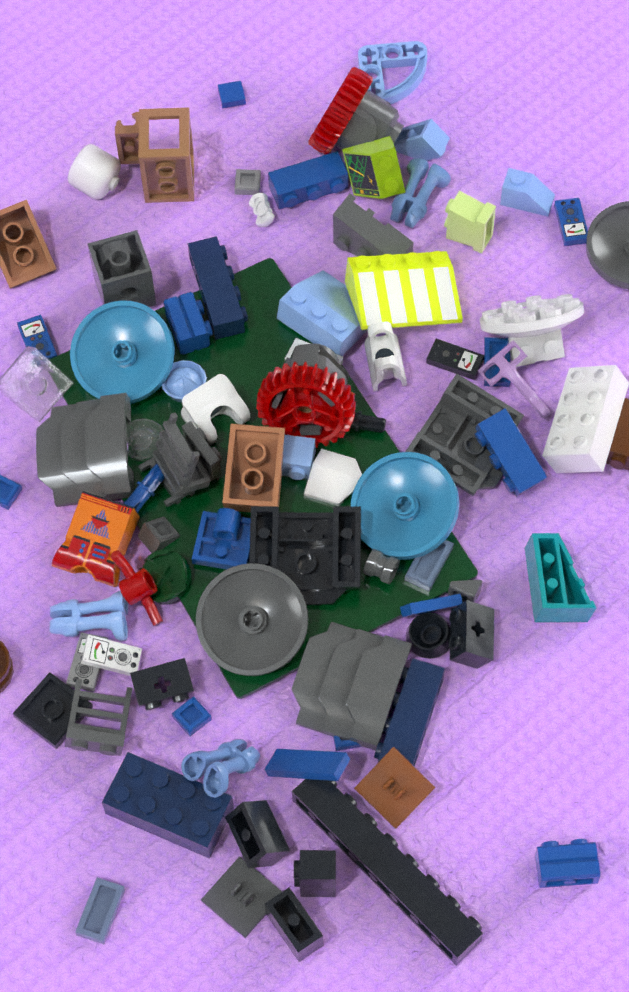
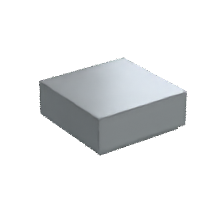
[234,169,261,195]

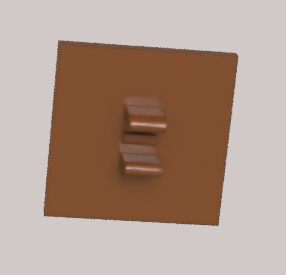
[354,747,436,829]

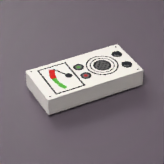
[81,635,142,676]

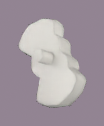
[249,193,275,227]

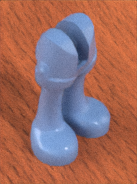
[390,158,451,228]
[181,739,260,798]

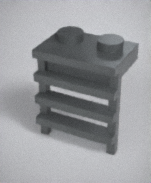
[152,413,211,496]
[138,421,222,507]
[65,679,133,756]

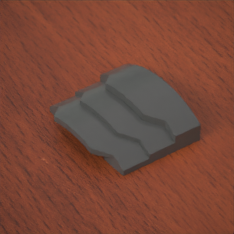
[405,374,524,496]
[36,393,134,507]
[292,622,412,751]

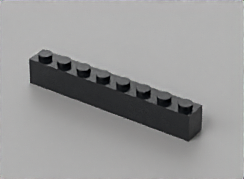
[292,779,483,966]

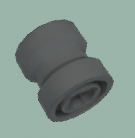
[363,549,400,585]

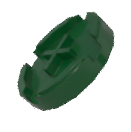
[139,549,191,605]

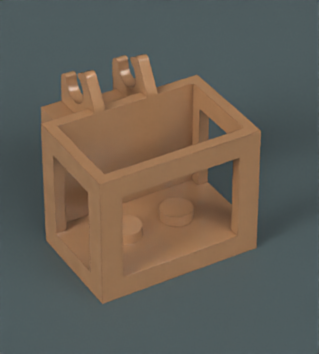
[115,107,194,203]

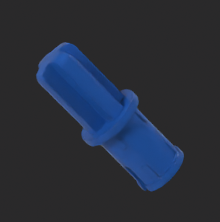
[123,464,165,513]

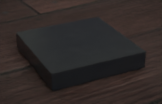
[13,672,93,749]

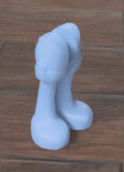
[50,591,128,641]

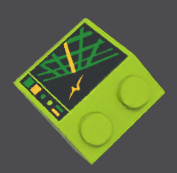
[342,136,405,199]

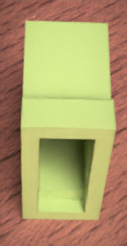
[444,190,496,254]

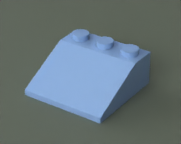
[277,270,368,356]

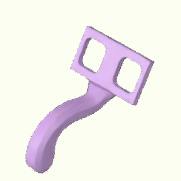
[477,340,551,419]

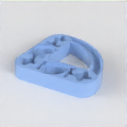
[358,41,427,104]

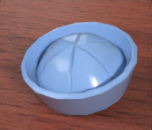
[162,360,207,402]

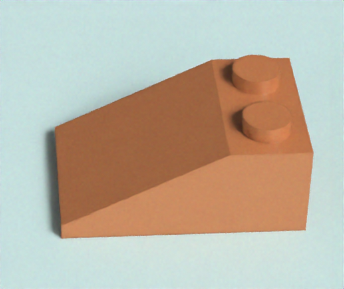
[0,199,57,289]
[223,424,285,512]

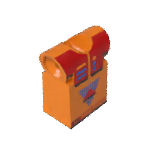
[52,491,140,587]

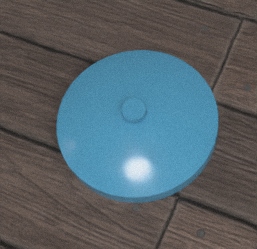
[70,300,175,404]
[351,452,459,560]

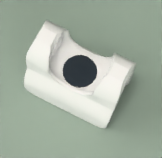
[364,322,407,392]
[181,374,250,446]

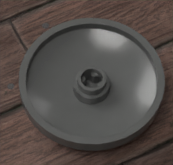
[586,201,629,289]
[196,563,308,676]

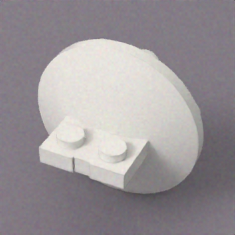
[480,294,584,367]

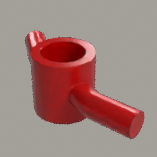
[110,550,163,626]

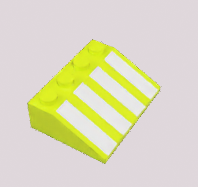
[345,251,463,330]

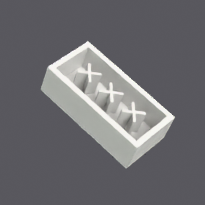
[542,365,629,473]

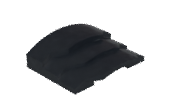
[249,506,361,605]

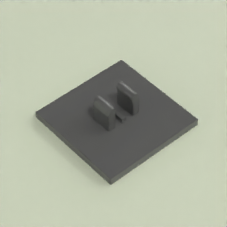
[201,856,282,938]

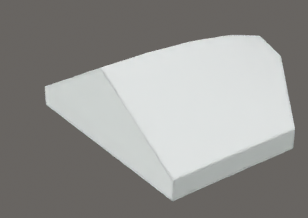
[304,449,362,506]

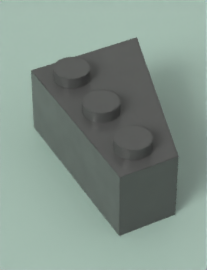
[333,194,414,257]

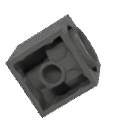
[88,230,157,307]

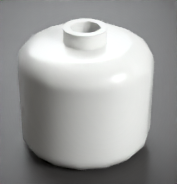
[68,144,121,200]

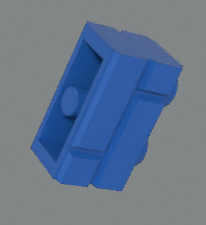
[163,292,213,355]
[535,839,601,888]

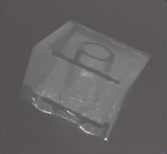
[0,346,73,422]

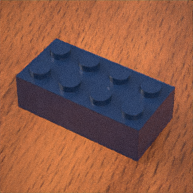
[102,752,234,859]

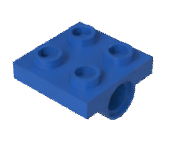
[192,508,251,569]

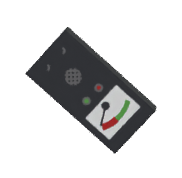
[426,338,484,380]

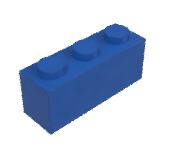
[268,151,348,210]
[475,408,547,497]

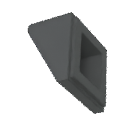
[138,517,180,553]
[448,580,483,602]

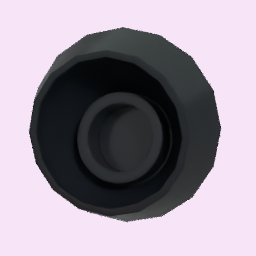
[406,612,451,659]

